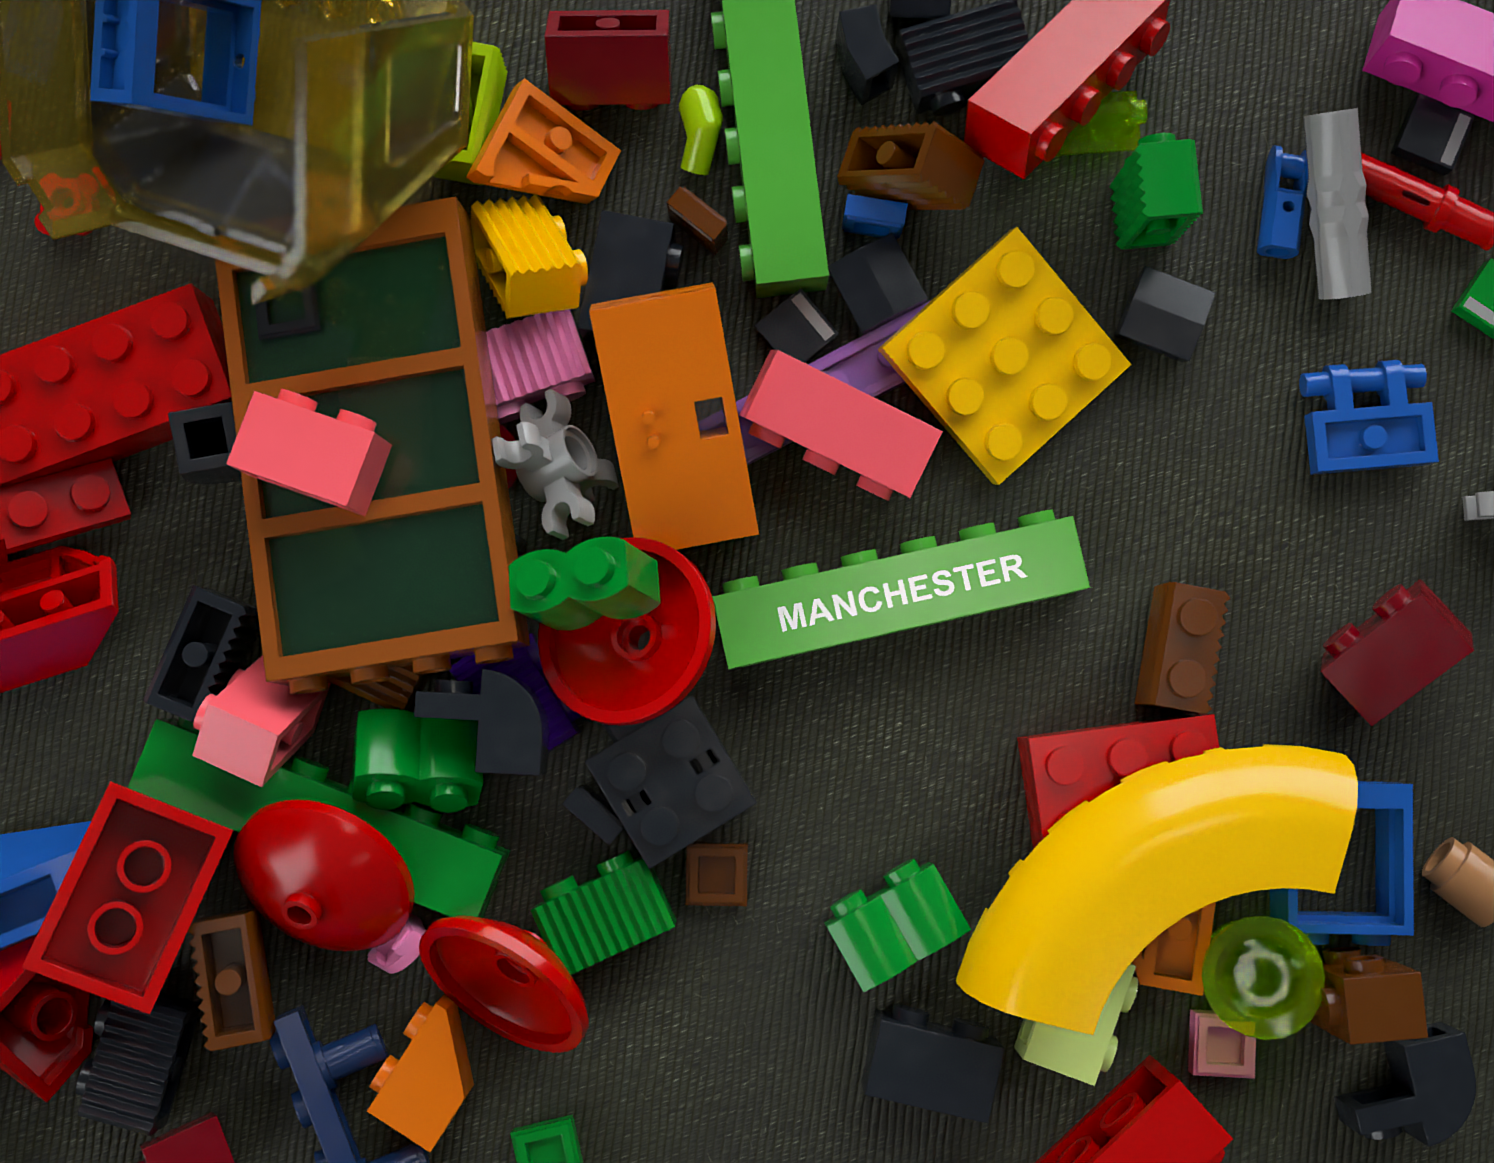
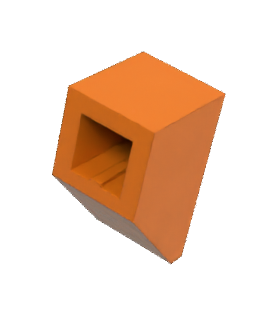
[367,995,474,1152]

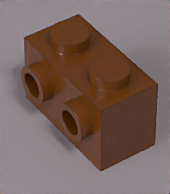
[1297,946,1428,1045]

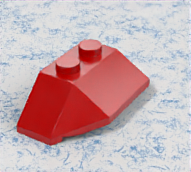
[0,546,119,693]

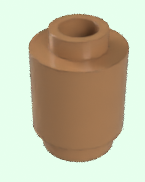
[1422,837,1494,927]

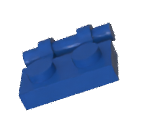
[1299,360,1439,475]

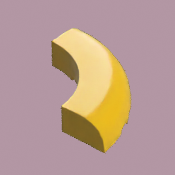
[955,744,1358,1035]

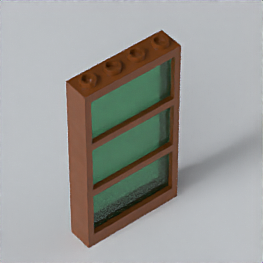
[213,196,530,695]

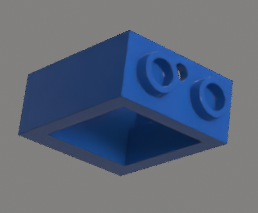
[90,0,262,125]
[1270,781,1414,946]

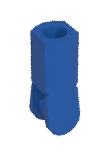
[1257,145,1308,259]

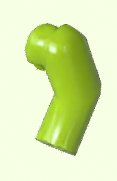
[679,85,723,175]

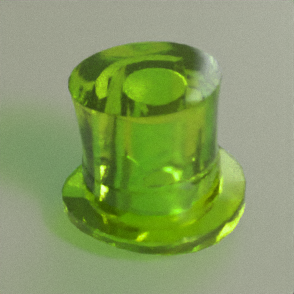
[1201,915,1325,1040]

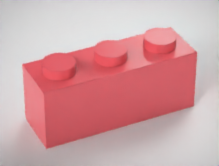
[739,350,943,501]

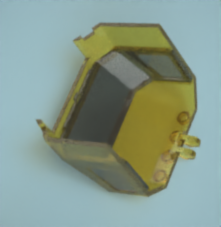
[0,0,474,305]

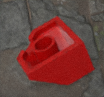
[0,935,94,1102]

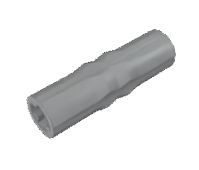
[1303,108,1372,300]

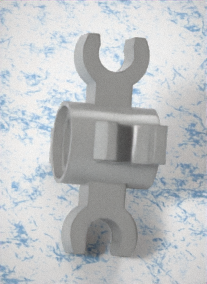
[491,389,619,540]

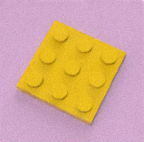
[878,227,1132,485]

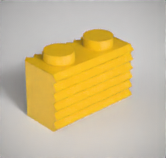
[471,194,588,319]

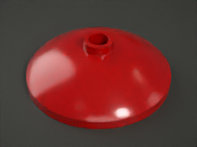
[538,537,716,726]
[234,800,415,951]
[419,915,589,1053]

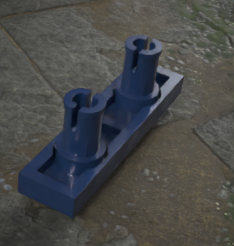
[269,1005,431,1163]

